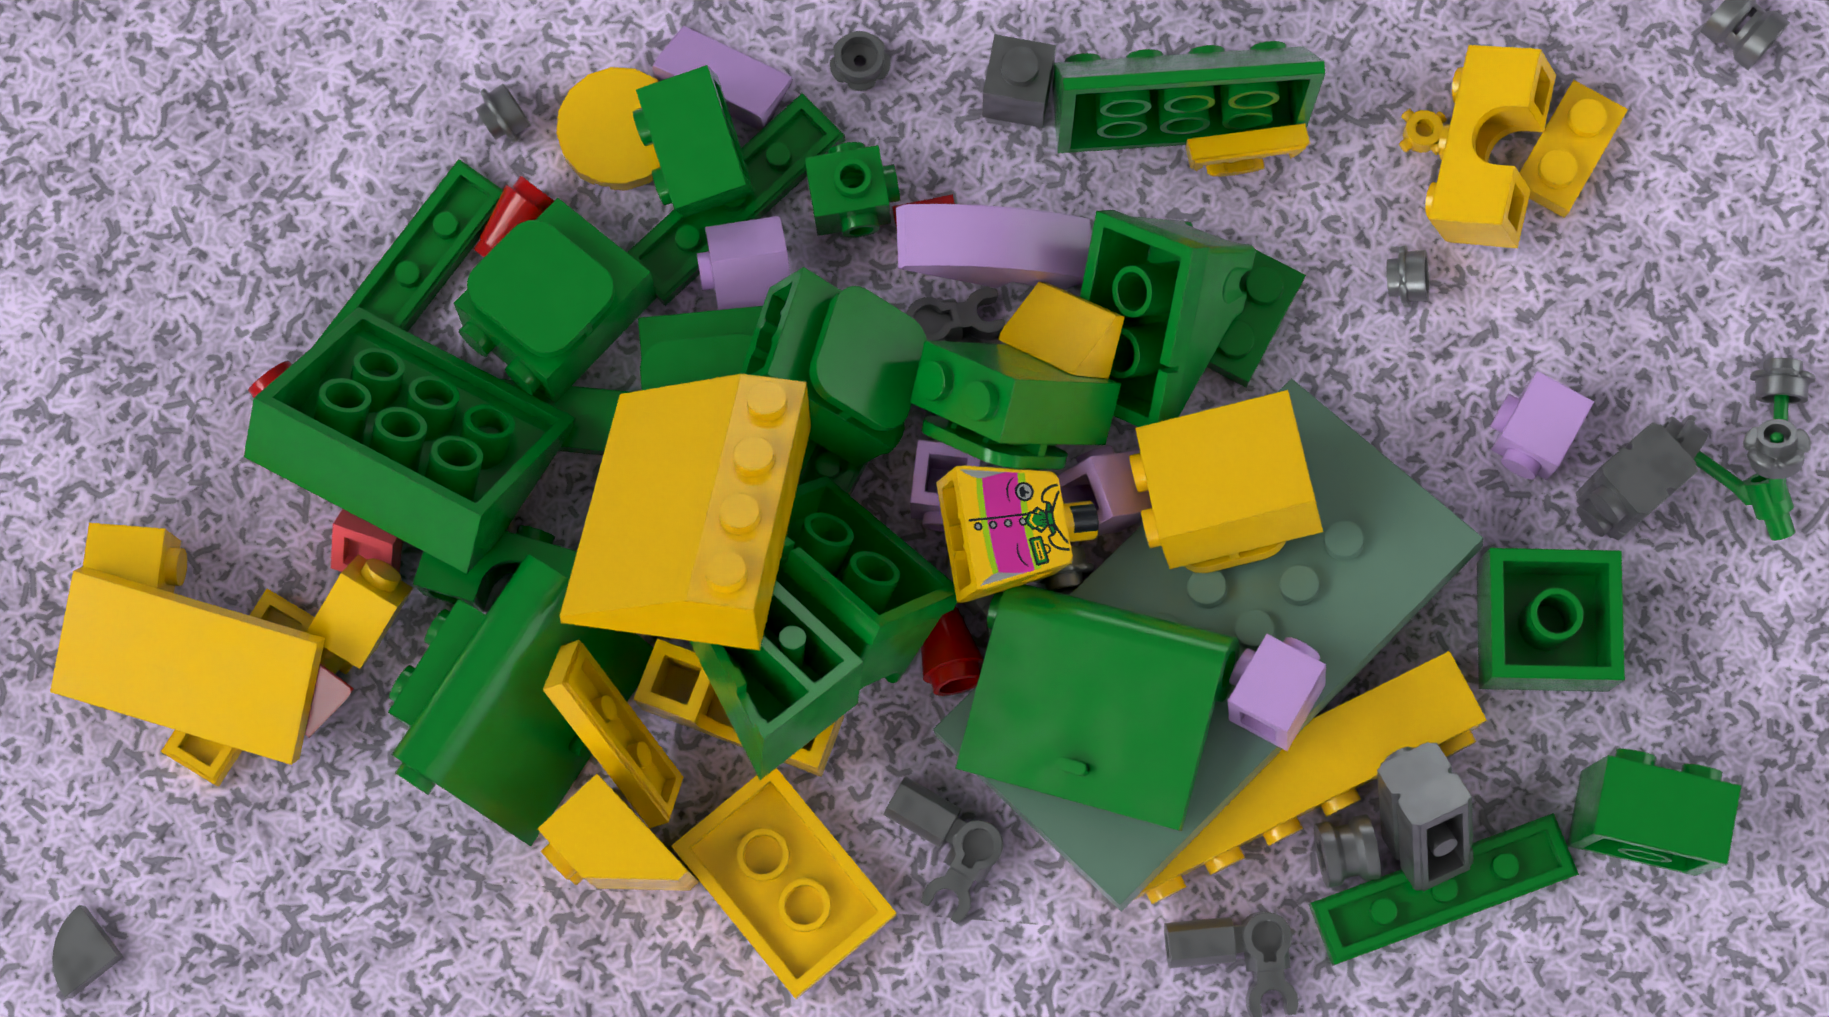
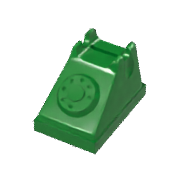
[1080,210,1256,427]
[776,475,957,690]

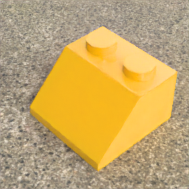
[538,774,699,891]

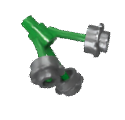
[1663,358,1815,541]

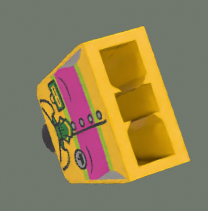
[936,466,1099,603]

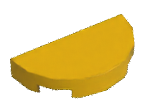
[1185,123,1310,177]

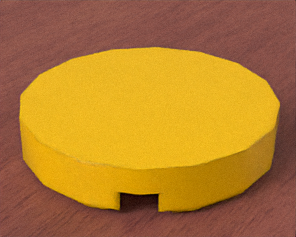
[556,67,660,191]

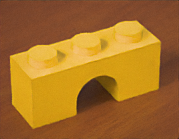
[1425,45,1556,248]
[633,638,844,777]

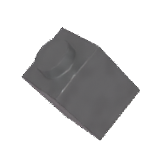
[982,34,1056,128]

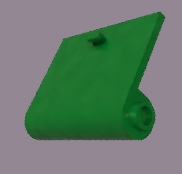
[391,555,653,846]
[955,584,1240,831]

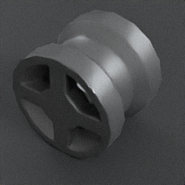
[1314,814,1381,888]

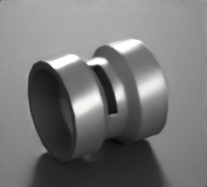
[1700,0,1790,70]

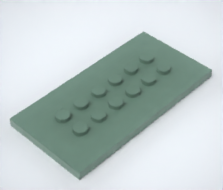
[933,378,1484,912]

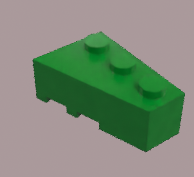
[689,581,863,780]

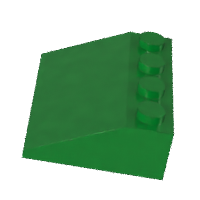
[1052,41,1326,154]
[244,307,576,574]

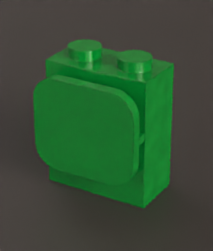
[454,198,657,403]
[740,267,927,467]
[638,306,763,390]
[910,340,1121,469]

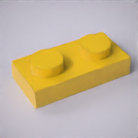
[1519,79,1628,218]

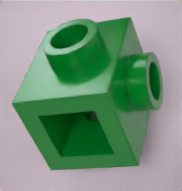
[804,142,900,238]

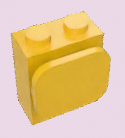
[1129,390,1323,573]

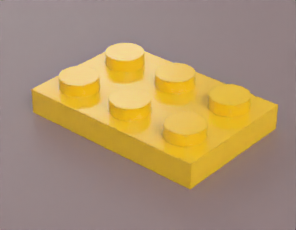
[671,768,897,1000]

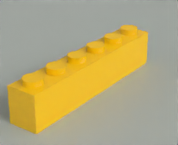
[1134,651,1487,904]

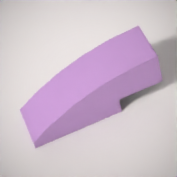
[896,204,1091,290]

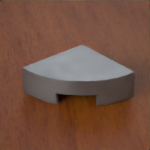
[52,905,124,999]

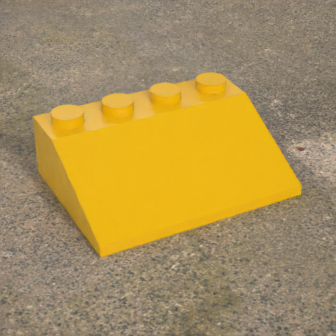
[560,374,811,650]

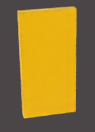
[50,566,325,765]

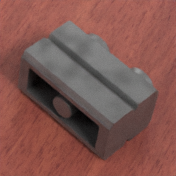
[1575,422,1698,540]
[1377,742,1473,891]

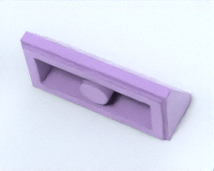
[652,25,793,131]

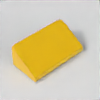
[998,281,1124,379]

